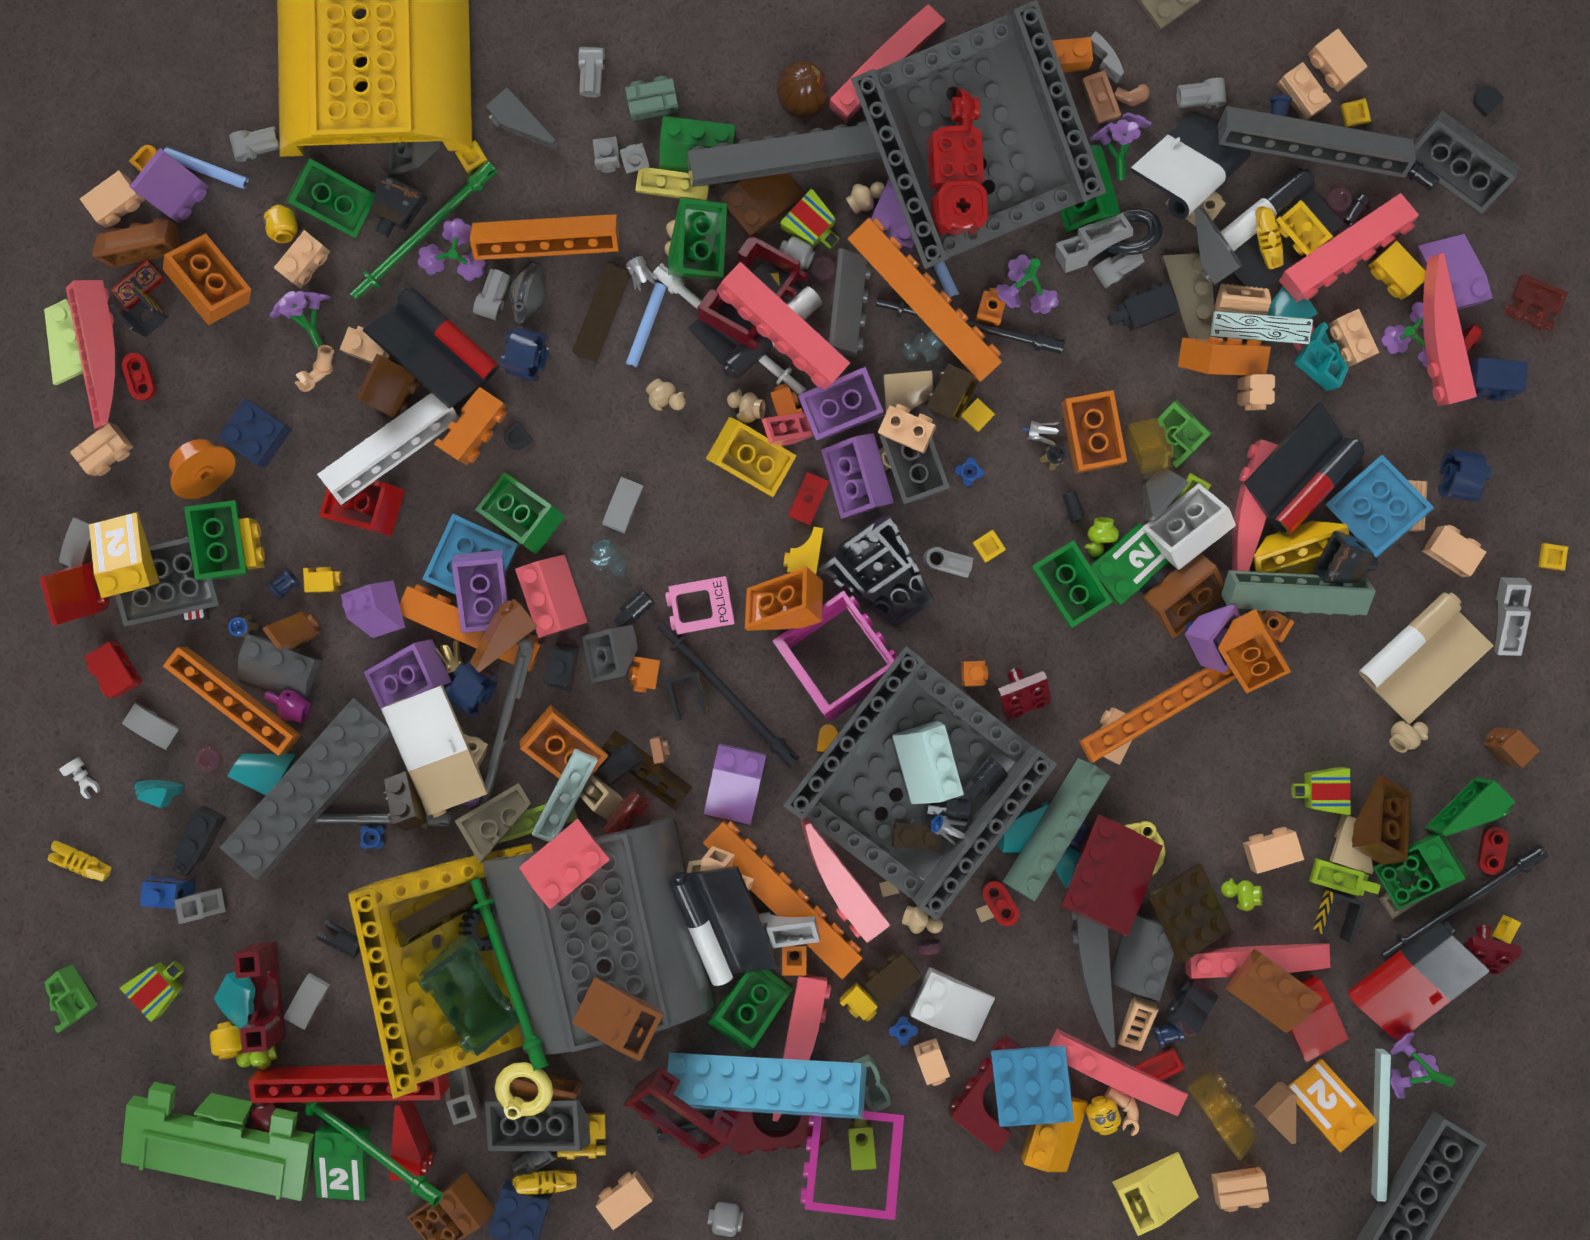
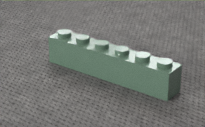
[1221,570,1376,616]
[1003,758,1111,901]

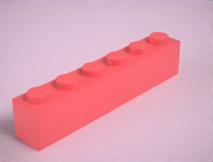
[1279,193,1419,303]
[716,262,850,390]

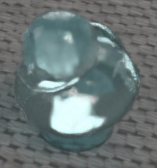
[902,330,944,362]
[591,540,627,576]

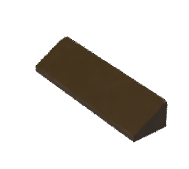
[572,262,631,363]
[601,730,692,810]
[397,878,489,947]

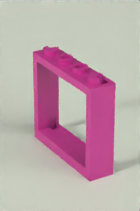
[773,591,897,722]
[800,1111,904,1220]

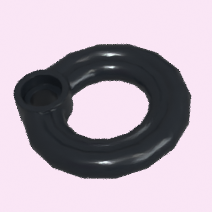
[1105,208,1163,255]

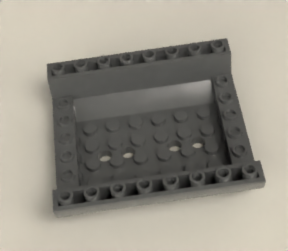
[851,0,1106,269]
[783,646,1057,921]
[482,817,715,1055]

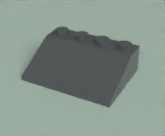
[115,537,220,627]

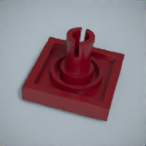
[998,668,1051,720]
[1463,925,1522,975]

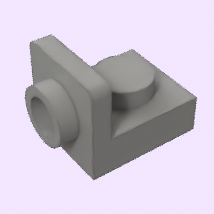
[593,137,621,173]
[620,143,650,173]

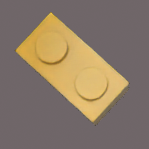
[1368,241,1426,300]

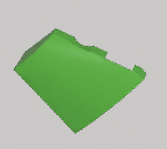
[1157,400,1212,468]
[44,965,98,1033]

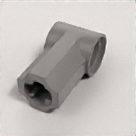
[579,47,605,97]
[1176,77,1227,108]
[229,126,280,162]
[1092,253,1145,289]
[473,269,511,321]
[923,547,973,578]

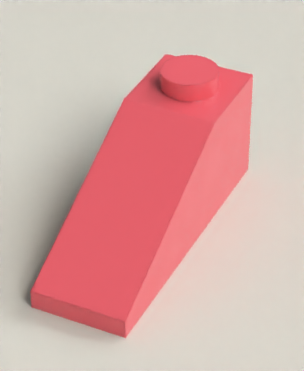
[762,413,814,446]

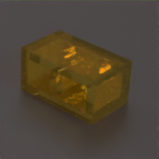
[1127,418,1174,474]

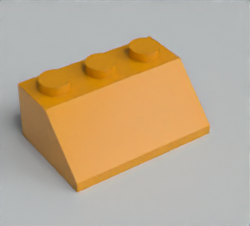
[1020,1096,1088,1172]

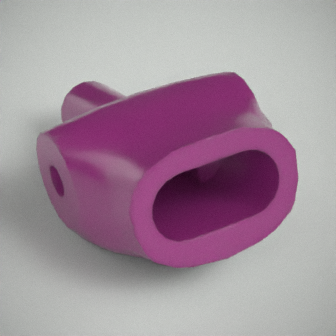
[264,690,311,724]

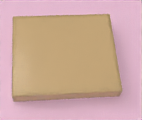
[879,881,899,897]
[976,905,994,922]

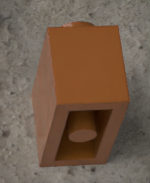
[1482,727,1540,768]

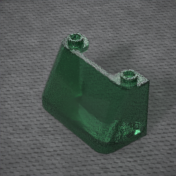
[418,934,520,1056]

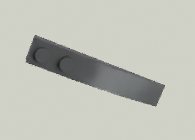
[1069,912,1116,1048]

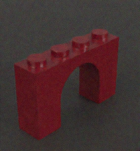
[234,941,285,1053]
[948,1035,1023,1153]
[727,1110,829,1155]

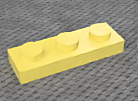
[635,167,710,201]

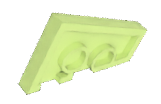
[44,299,83,385]

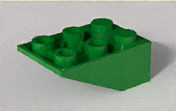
[1373,833,1467,910]

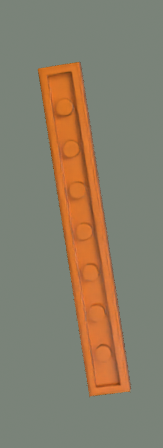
[1079,667,1236,763]

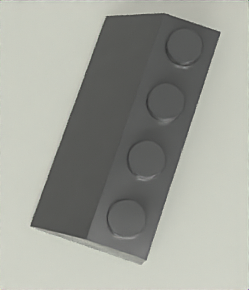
[1414,110,1519,214]
[829,248,871,357]
[485,1100,591,1151]

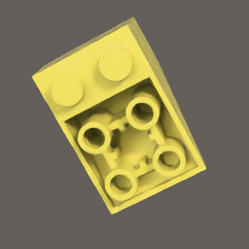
[1112,1152,1199,1236]

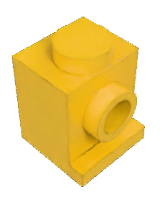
[303,567,343,593]
[839,982,878,1022]

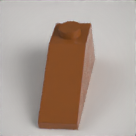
[470,599,537,672]
[263,612,322,649]

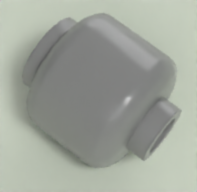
[779,236,816,271]
[707,1202,743,1237]

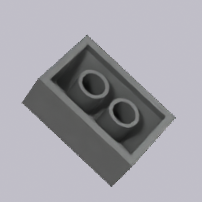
[880,435,951,505]
[238,634,323,700]
[1111,915,1174,1001]

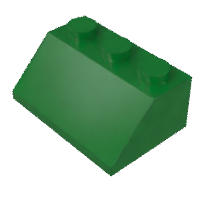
[659,116,736,173]
[1060,145,1121,233]
[184,500,249,580]
[1029,540,1113,628]

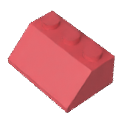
[515,554,588,638]
[519,819,610,909]

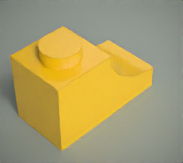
[783,527,823,574]

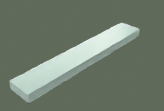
[1371,1049,1391,1202]

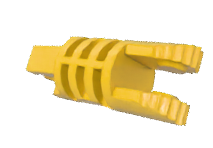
[1255,205,1284,269]
[47,841,112,882]
[512,1170,577,1195]

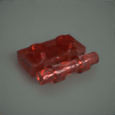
[1505,274,1568,331]
[602,791,650,834]

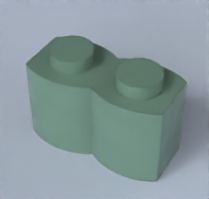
[853,1054,891,1112]

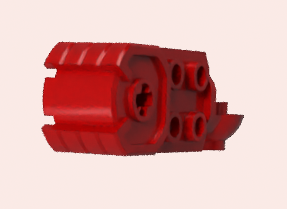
[927,88,988,237]

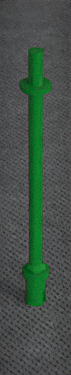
[350,160,498,300]
[471,878,548,1071]
[301,1102,443,1207]

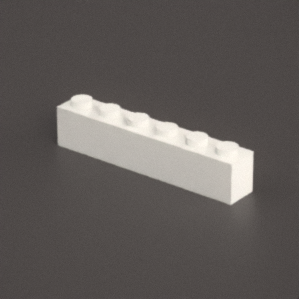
[317,393,459,505]

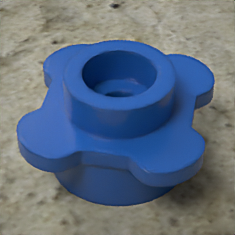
[955,457,984,486]
[360,825,385,849]
[889,1016,918,1046]

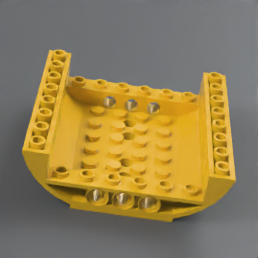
[277,0,472,157]
[348,844,533,1099]

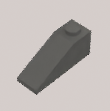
[486,87,559,150]
[1194,205,1243,284]

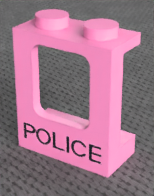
[665,576,735,634]

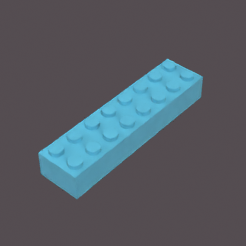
[667,1053,867,1119]

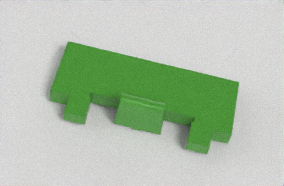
[121,1082,314,1201]

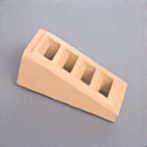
[1118,995,1158,1051]

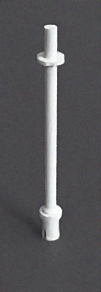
[653,263,806,395]

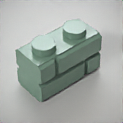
[625,76,679,121]

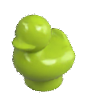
[1085,518,1119,557]
[1221,878,1263,911]
[236,1045,278,1070]

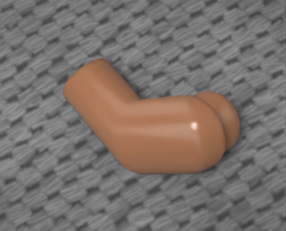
[1114,84,1150,106]

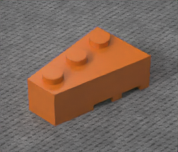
[1178,337,1271,375]
[434,387,507,465]

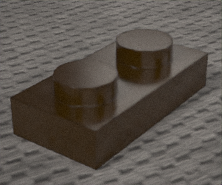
[891,822,942,851]

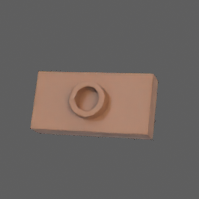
[1081,70,1121,126]
[650,735,670,764]

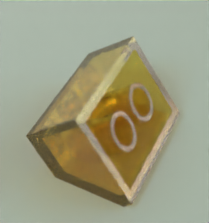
[1186,1071,1257,1161]

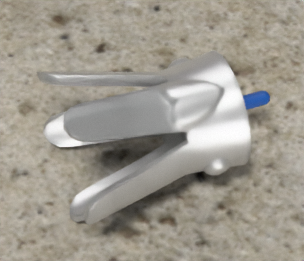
[626,254,657,291]
[1022,421,1060,446]
[931,814,967,846]

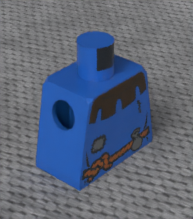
[140,876,196,909]

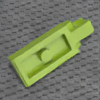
[1309,858,1381,896]

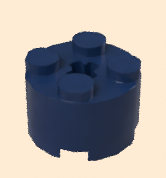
[500,327,549,381]
[1438,449,1491,501]
[445,662,498,717]

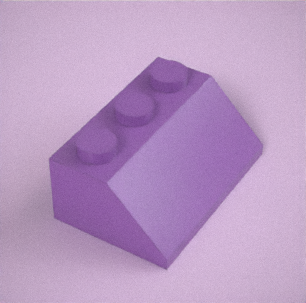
[821,433,894,519]

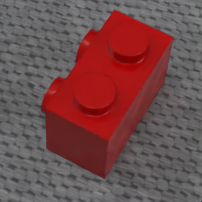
[84,642,143,698]

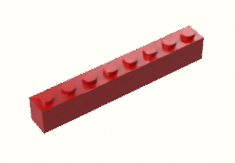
[249,1065,450,1103]

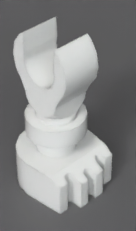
[59,757,100,799]

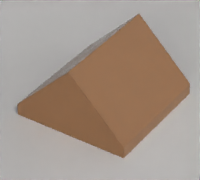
[1254,1082,1296,1144]

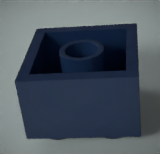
[1469,358,1528,401]
[217,398,293,468]
[487,1180,552,1240]

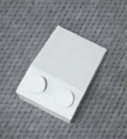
[909,967,995,1042]

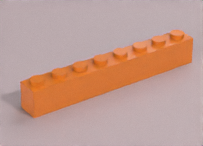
[847,217,1002,382]
[703,820,863,979]

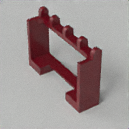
[697,235,808,350]
[623,1067,739,1160]

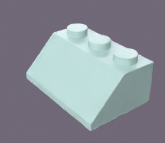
[892,720,964,804]

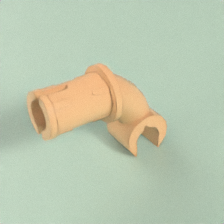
[295,345,334,392]
[1104,1086,1139,1136]

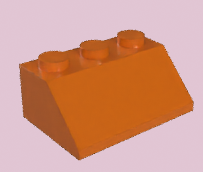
[1218,609,1291,694]

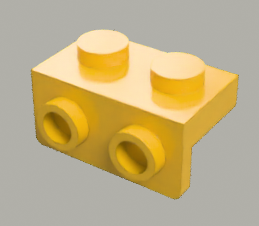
[1276,200,1334,256]
[239,518,265,570]

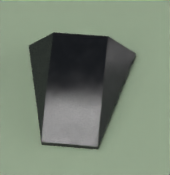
[817,515,934,627]

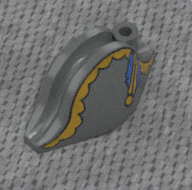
[509,262,545,324]

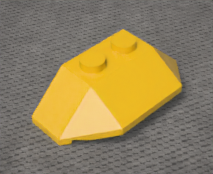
[1254,521,1349,575]

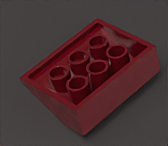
[1059,814,1163,937]

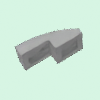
[1091,31,1124,84]
[602,477,643,534]
[59,517,91,567]
[122,702,179,750]
[174,888,226,924]
[284,973,330,1030]

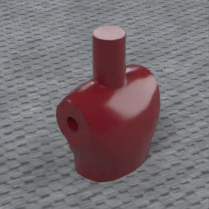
[247,1102,289,1133]

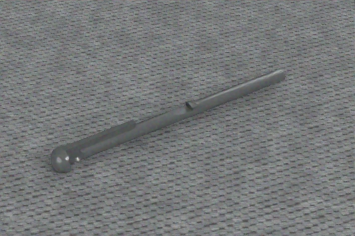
[478,636,534,807]

